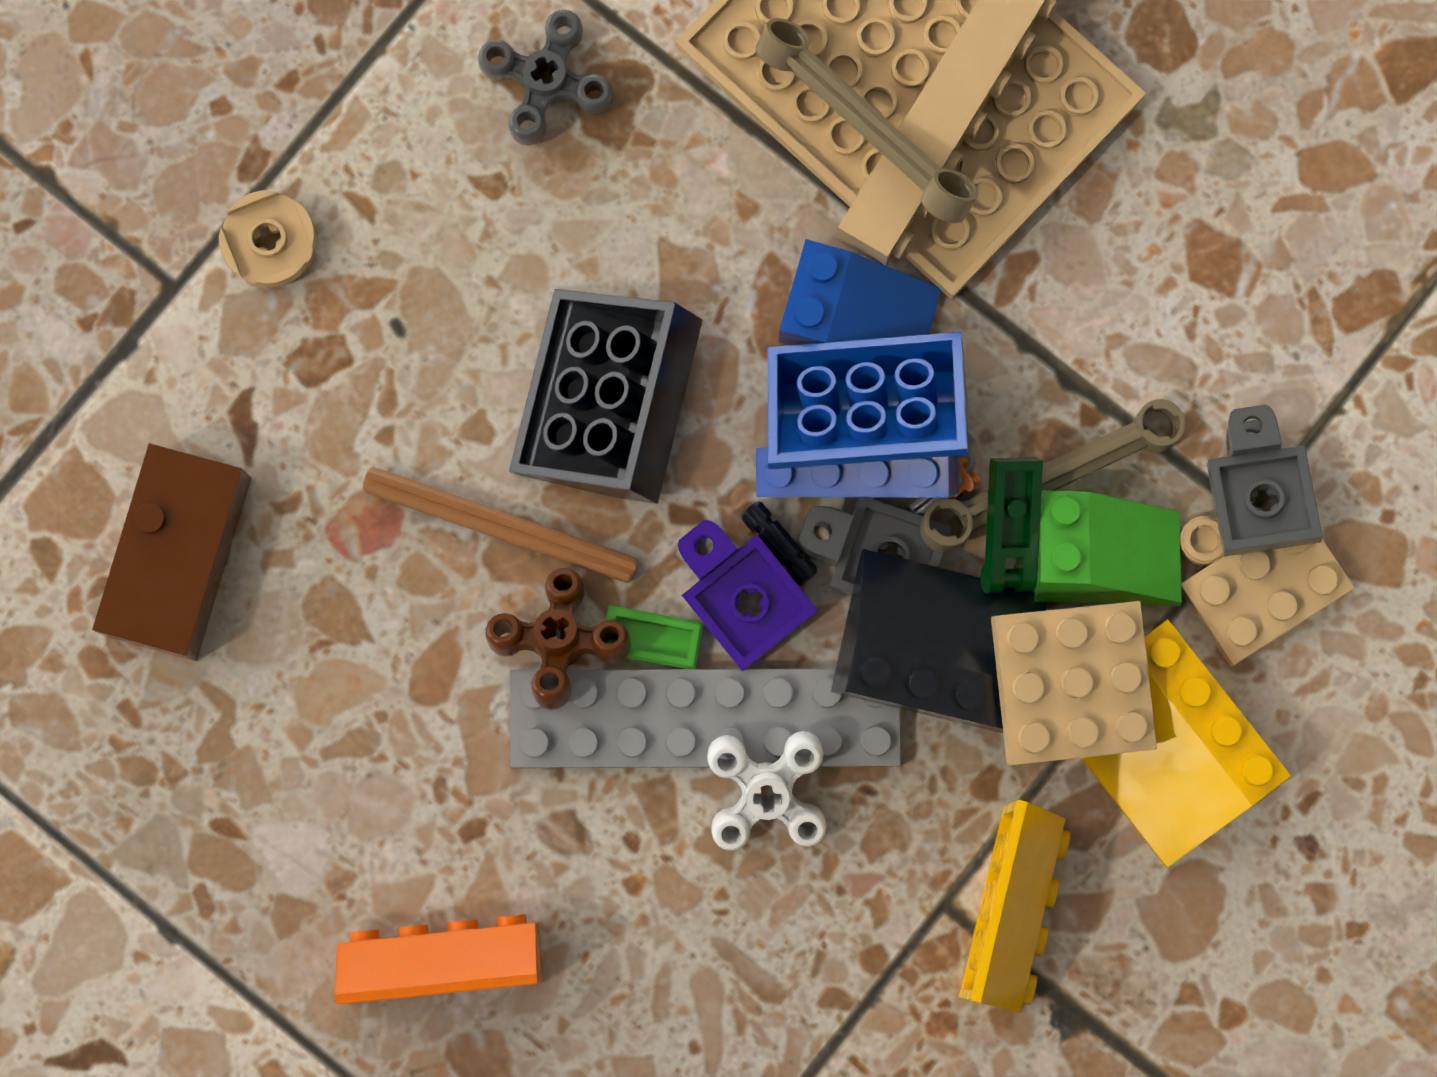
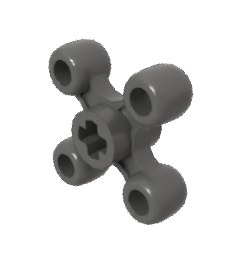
[478,9,614,146]

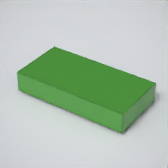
[606,605,704,669]

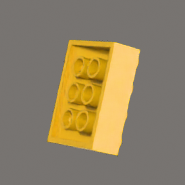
[1081,619,1291,868]
[959,800,1071,1013]

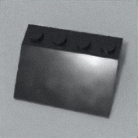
[509,289,703,504]
[831,549,1047,733]

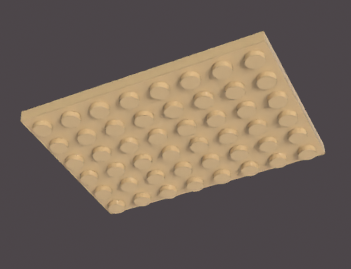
[675,0,1146,300]

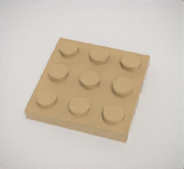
[991,601,1157,765]

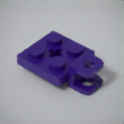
[678,520,818,671]

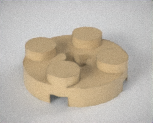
[219,190,317,288]

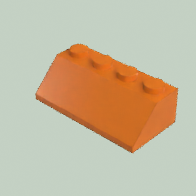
[335,914,544,1005]

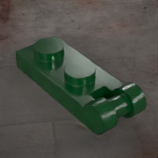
[981,457,1043,594]

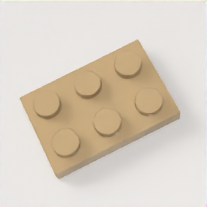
[1181,539,1355,667]

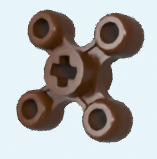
[485,568,631,710]

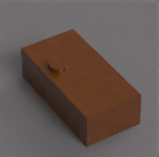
[92,443,252,661]

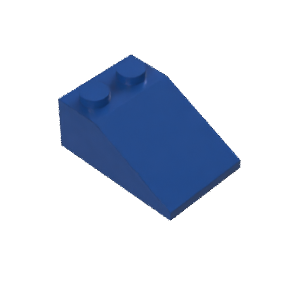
[778,239,941,345]

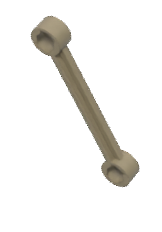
[756,18,978,223]
[920,399,1185,552]

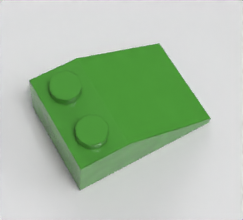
[1034,490,1182,606]

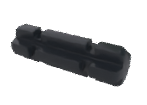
[741,501,817,586]

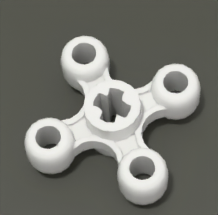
[707,731,827,851]

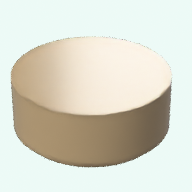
[1180,516,1223,566]

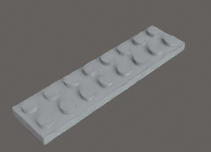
[510,669,901,769]

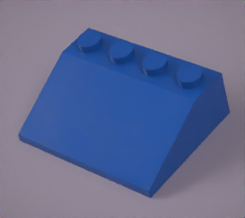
[768,332,968,470]

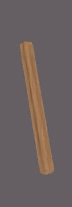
[362,467,638,583]

